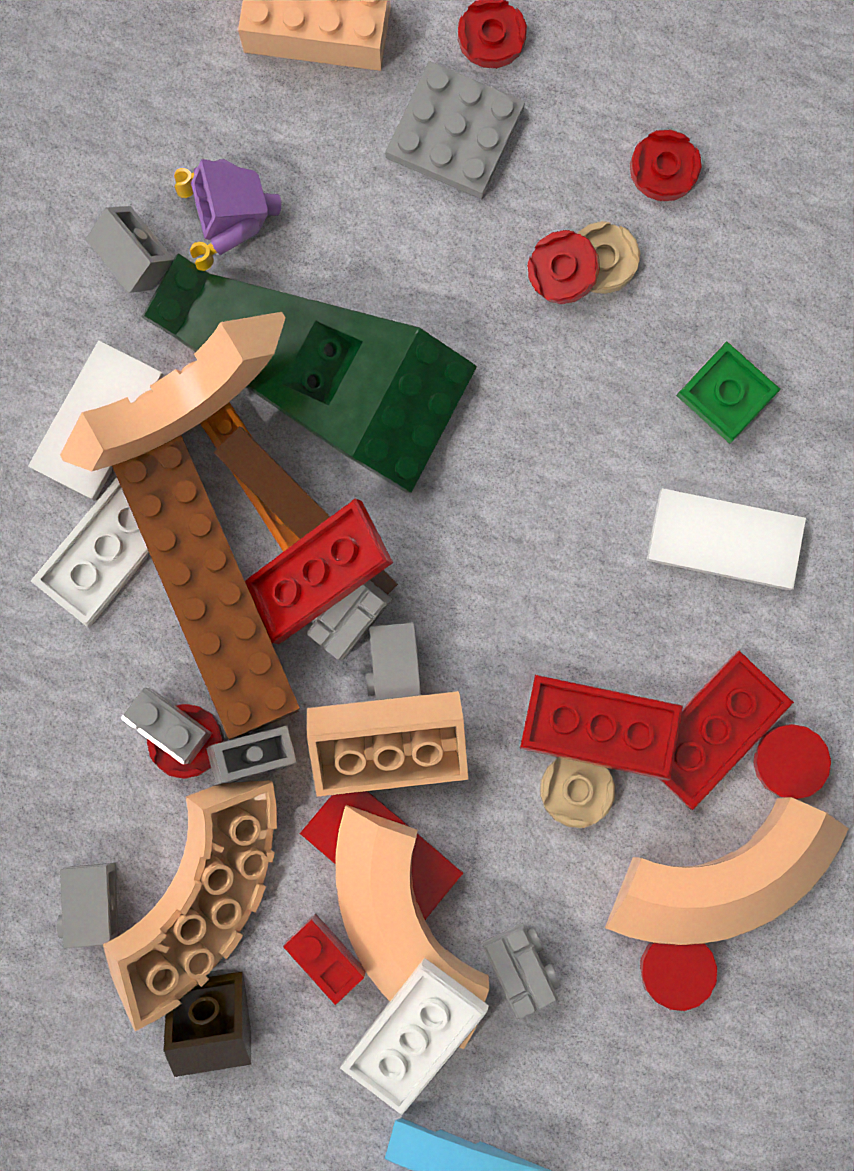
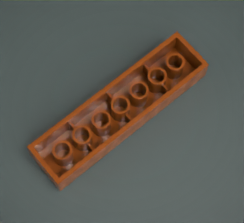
[112,436,300,740]

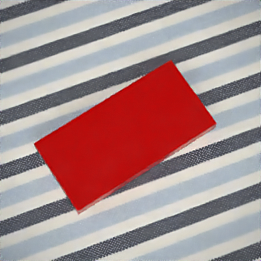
[245,498,393,645]
[659,651,794,810]
[520,675,683,781]
[299,791,463,920]

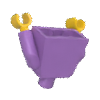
[174,159,281,271]

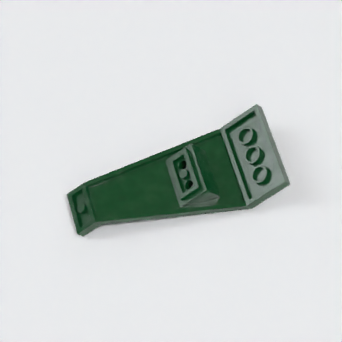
[141,253,477,493]

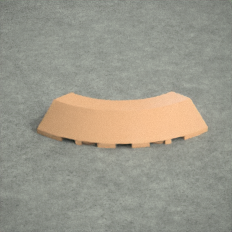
[60,312,286,472]
[103,780,277,1031]
[605,797,849,945]
[336,805,489,1049]

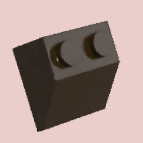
[163,971,251,1077]

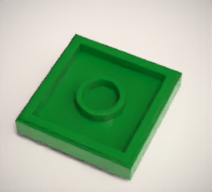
[676,341,781,444]

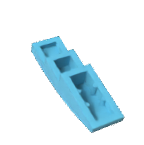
[385,1118,551,1171]

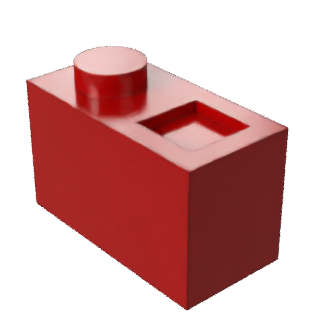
[283,913,366,1005]

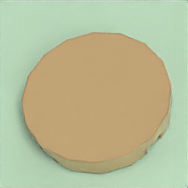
[577,221,640,294]
[540,757,615,828]

